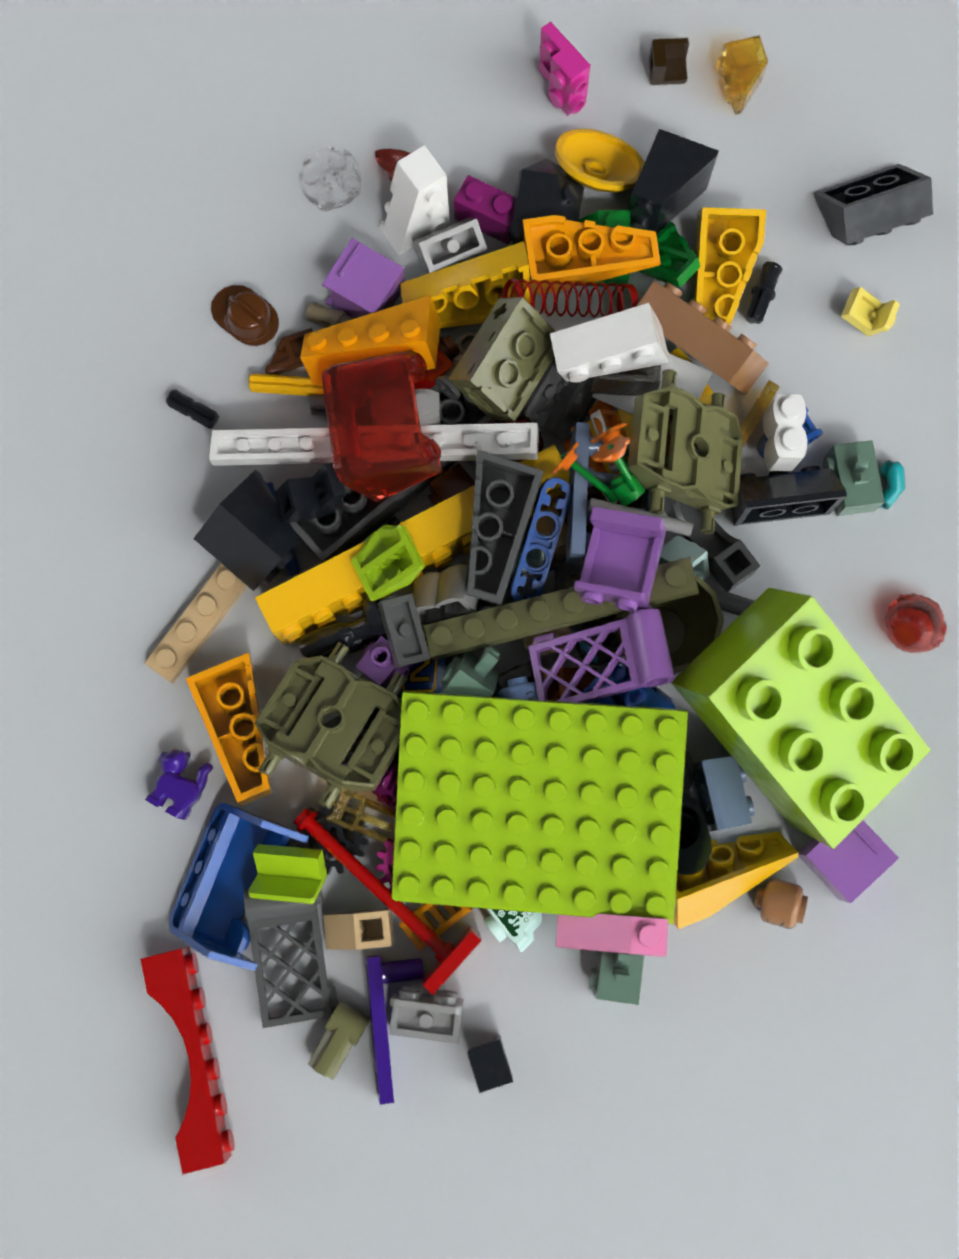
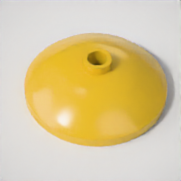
[555,129,644,192]

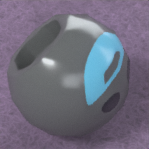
[576,624,618,666]

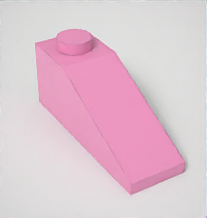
[555,914,668,957]

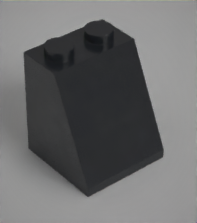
[628,129,719,234]
[193,469,299,591]

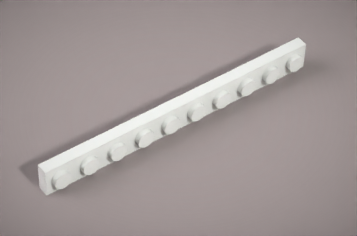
[209,423,539,466]

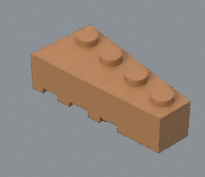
[637,280,769,395]

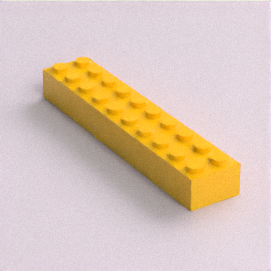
[255,444,569,645]

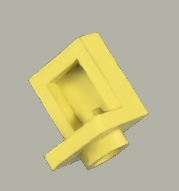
[841,287,900,336]

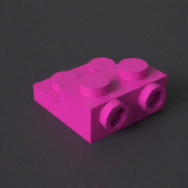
[539,21,590,116]

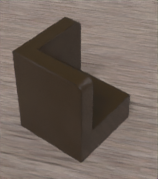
[649,38,689,85]

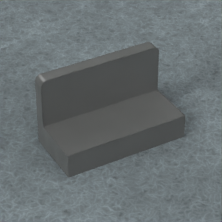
[377,594,431,668]

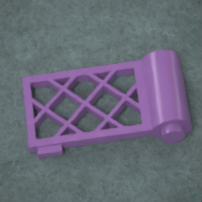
[528,605,675,703]

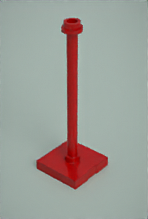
[293,807,482,995]

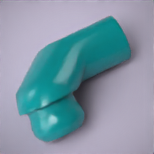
[880,460,906,510]

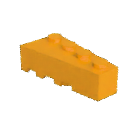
[300,295,441,385]
[185,652,272,807]

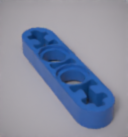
[510,477,572,602]

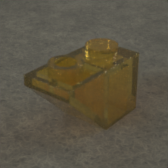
[717,35,768,115]

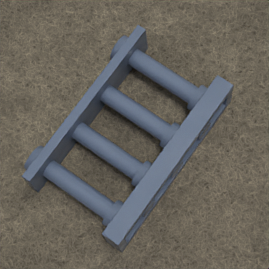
[565,422,651,564]

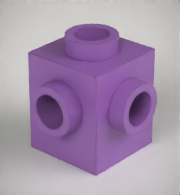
[355,636,413,688]

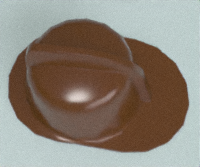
[211,285,279,346]

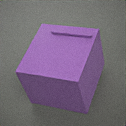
[322,238,405,319]
[798,820,899,904]

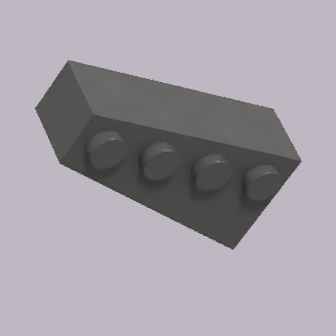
[467,450,544,606]

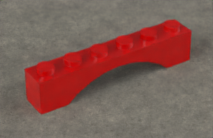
[140,946,235,1175]

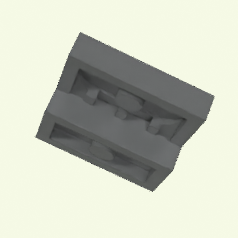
[520,357,598,441]

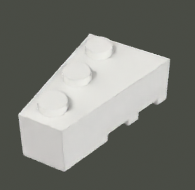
[379,145,450,256]
[550,303,670,383]

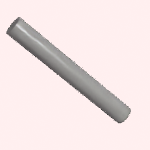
[588,498,694,537]

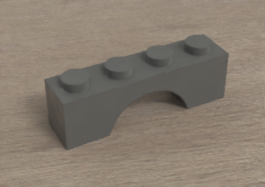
[664,496,761,592]

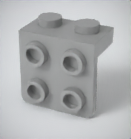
[389,985,464,1044]

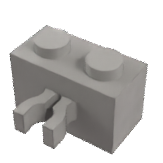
[412,217,488,273]

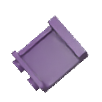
[574,507,667,612]

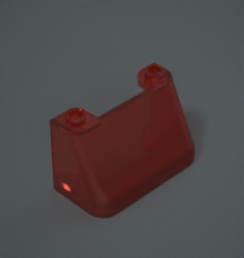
[322,350,442,502]

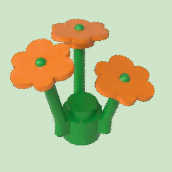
[551,422,645,506]

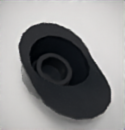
[677,793,712,875]

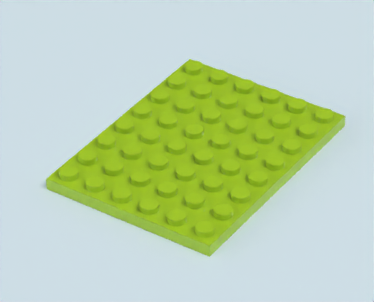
[392,691,688,924]

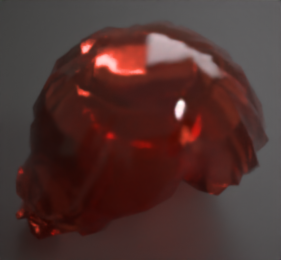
[885,593,947,653]

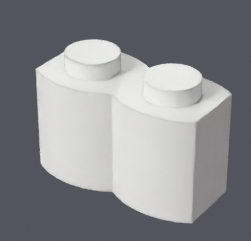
[763,394,807,471]

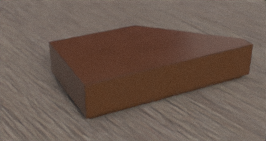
[265,328,313,375]

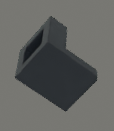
[467,1035,513,1093]

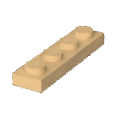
[145,563,248,684]

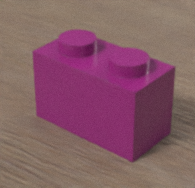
[453,175,514,245]

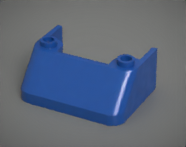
[169,803,309,971]

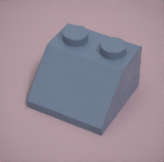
[694,756,755,832]

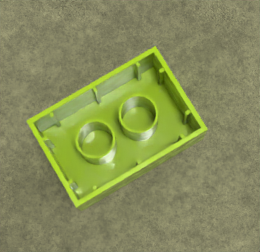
[671,588,931,849]

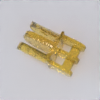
[326,790,396,844]

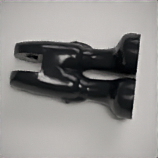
[298,596,388,658]

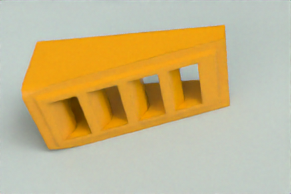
[399,903,473,951]

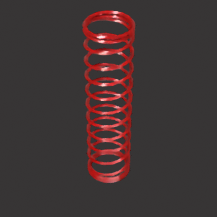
[502,278,638,318]

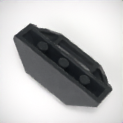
[509,159,584,245]

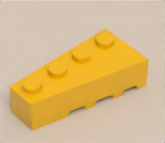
[400,241,531,328]

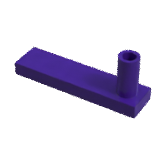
[365,955,424,1105]

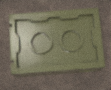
[448,297,556,422]

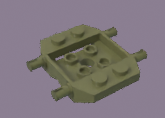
[628,369,743,534]
[254,642,408,809]

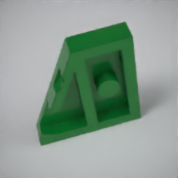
[638,222,701,288]

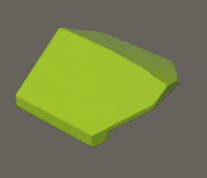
[351,525,425,601]

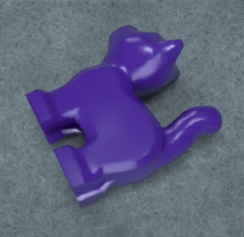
[145,749,213,820]

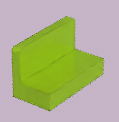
[248,844,327,904]

